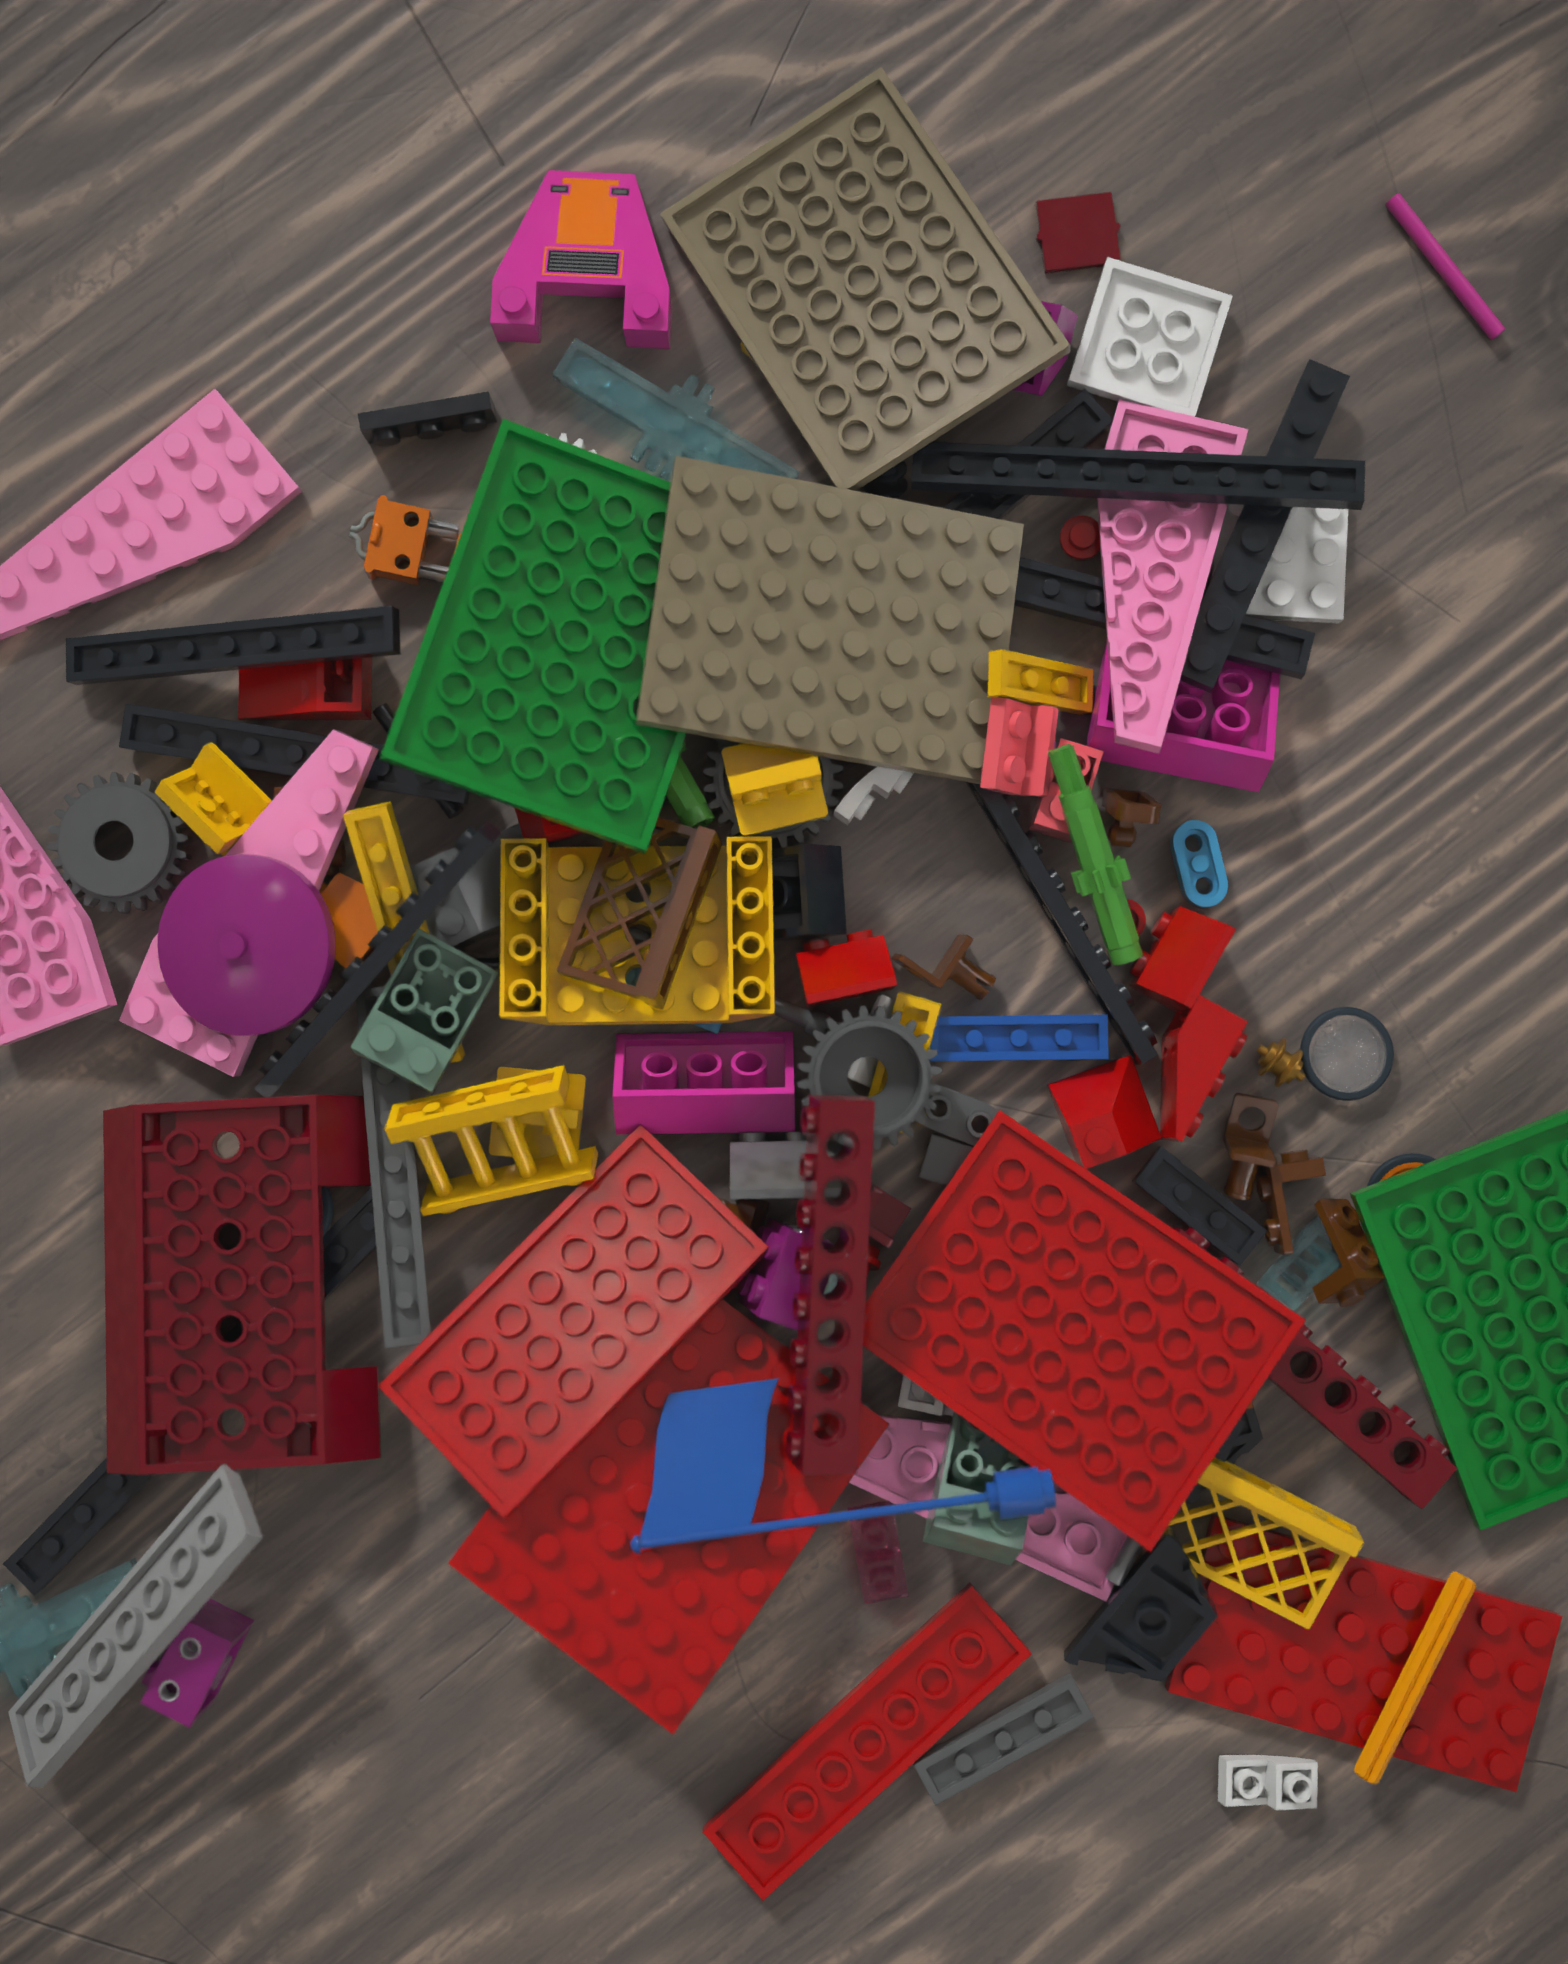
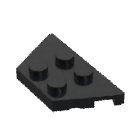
[1064,1527,1217,1682]

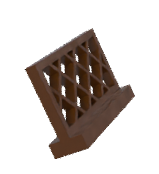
[557,817,722,1010]

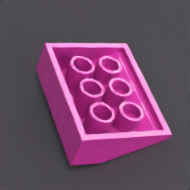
[1087,635,1280,793]

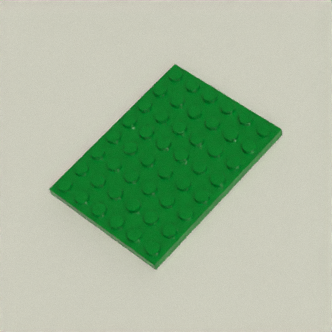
[380,418,686,854]
[1350,1109,1568,1531]

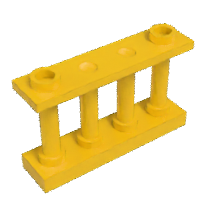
[384,1065,598,1216]

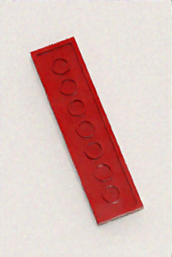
[702,1582,1032,1901]

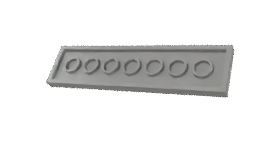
[8,1464,263,1788]

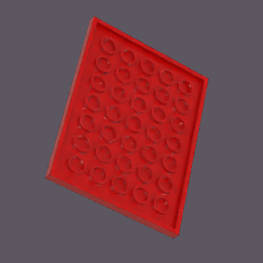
[863,1110,1306,1552]
[448,1299,890,1735]

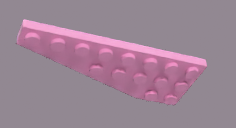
[0,389,302,640]
[1097,399,1248,754]
[119,730,379,1077]
[0,787,117,1046]
[849,1415,1128,1602]

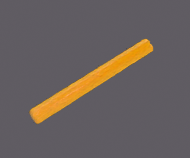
[1354,1571,1476,1785]

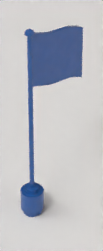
[630,1378,1056,1554]

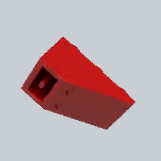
[238,657,372,720]
[1160,995,1248,1142]

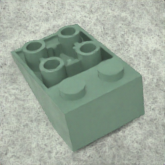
[350,929,499,1095]
[923,1411,1031,1566]

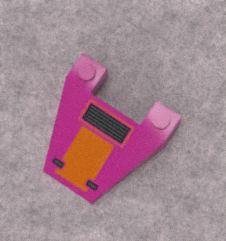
[490,170,672,349]

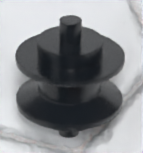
[864,461,908,498]

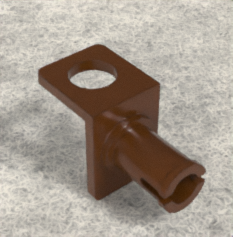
[891,934,996,1000]
[1223,1093,1279,1200]

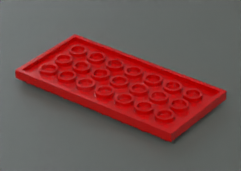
[378,1124,768,1519]
[1165,1513,1562,1792]

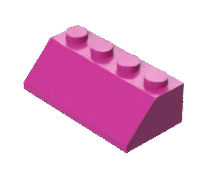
[612,1031,795,1135]

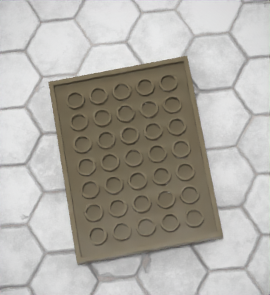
[660,67,1071,491]
[635,456,1024,784]

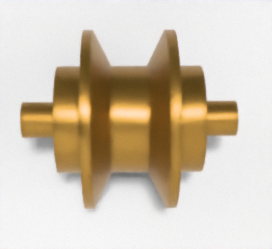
[1256,1038,1305,1087]

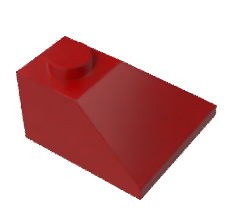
[1047,1055,1161,1169]

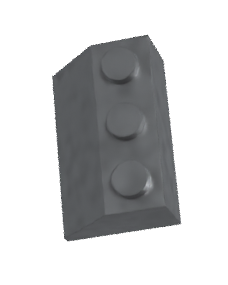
[730,1132,843,1199]

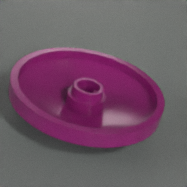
[157,854,336,1036]

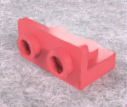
[980,698,1058,797]

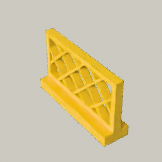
[1168,1457,1364,1630]

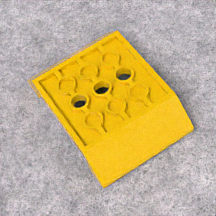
[500,836,775,1025]

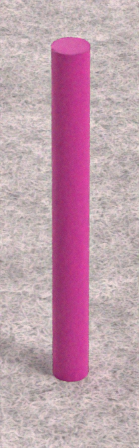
[1385,193,1506,341]

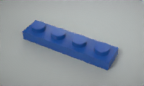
[929,1014,1109,1062]

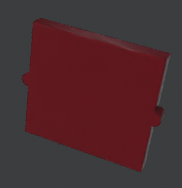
[1036,192,1121,274]

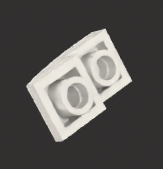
[833,766,914,825]
[1218,1755,1318,1810]

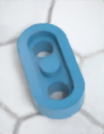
[1170,820,1228,909]

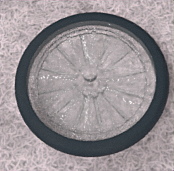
[1300,1007,1394,1101]

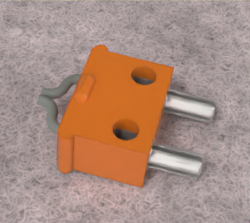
[349,495,460,585]

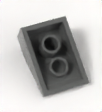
[410,824,524,950]

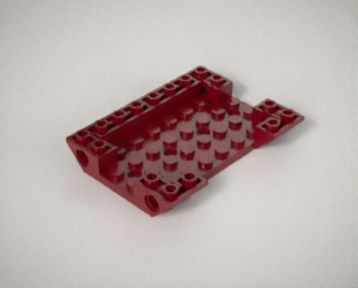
[103,1095,381,1475]

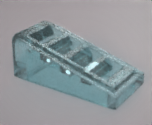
[1257,1215,1341,1311]

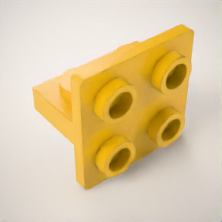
[155,742,272,856]
[721,743,828,836]
[489,1067,586,1159]

